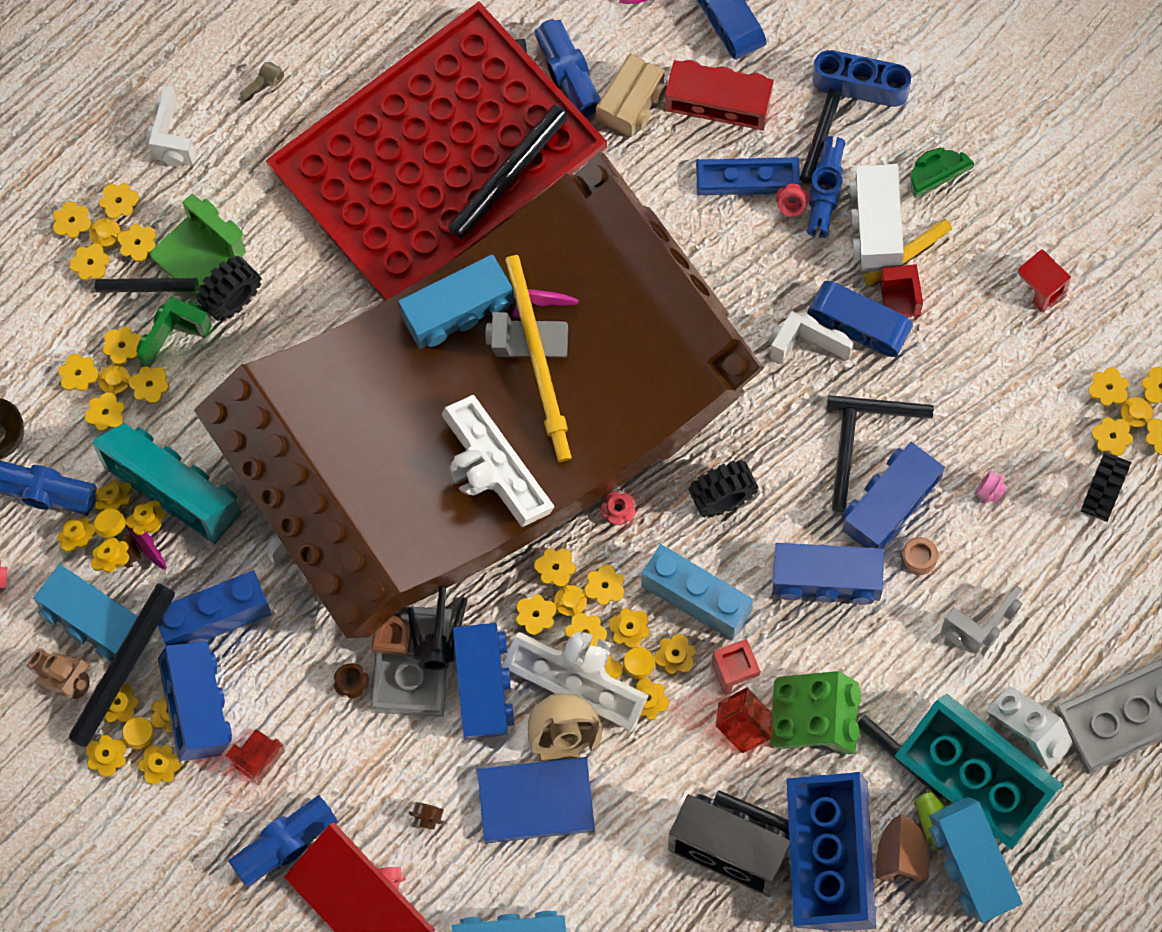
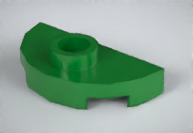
[910,147,974,198]

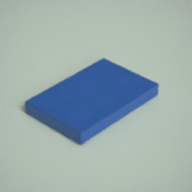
[477,757,595,844]

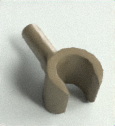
[239,62,284,100]

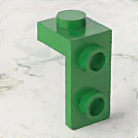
[136,296,212,367]

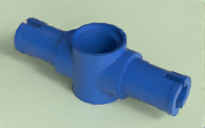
[807,136,846,238]

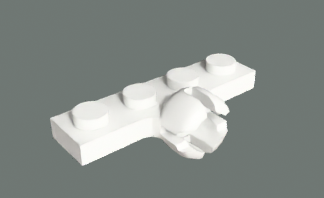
[442,395,554,527]
[502,632,649,731]

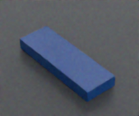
[696,157,800,196]

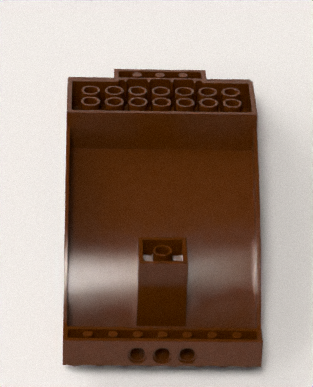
[194,152,764,639]

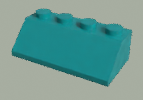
[92,423,241,545]
[894,694,1064,850]

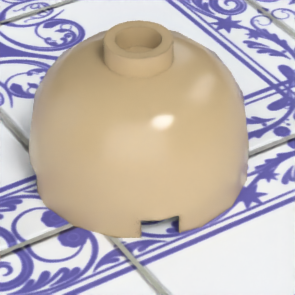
[528,693,603,761]

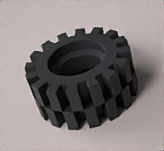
[196,256,262,321]
[1080,451,1132,522]
[688,460,759,518]

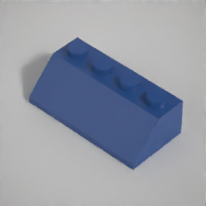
[786,772,877,932]

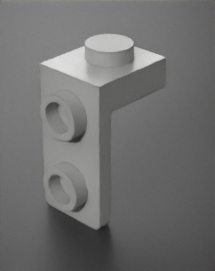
[486,312,568,358]
[941,586,1023,654]

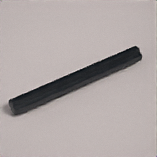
[448,105,568,239]
[69,583,175,747]

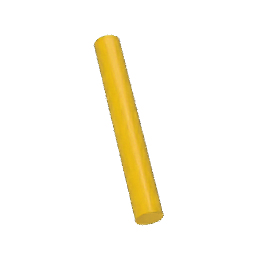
[862,219,952,287]

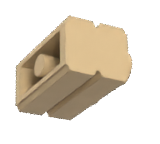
[596,54,667,138]

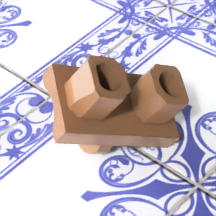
[26,648,90,699]

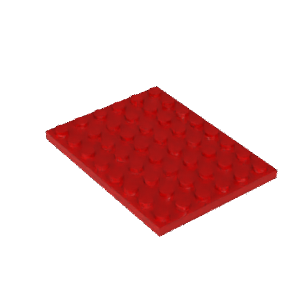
[266,1,608,302]

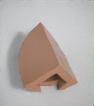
[876,814,929,882]

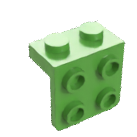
[151,193,246,297]
[770,671,861,755]

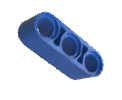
[697,0,767,60]
[812,50,911,107]
[807,281,913,357]

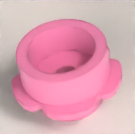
[975,471,1007,504]

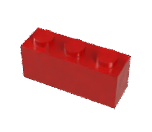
[665,60,774,131]

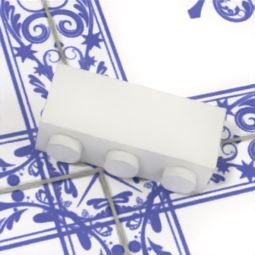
[849,164,904,273]

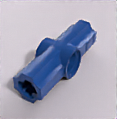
[535,19,601,118]
[0,460,97,516]
[228,795,338,888]

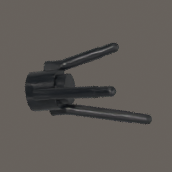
[407,585,468,670]

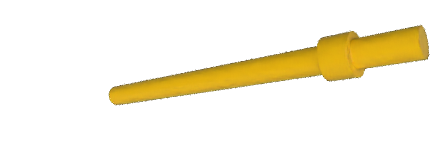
[505,255,572,462]

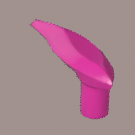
[512,289,579,319]
[126,519,167,570]

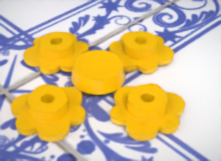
[53,183,156,280]
[58,326,169,432]
[1088,367,1162,456]
[57,480,167,573]
[516,548,625,647]
[605,608,696,720]
[86,684,182,785]

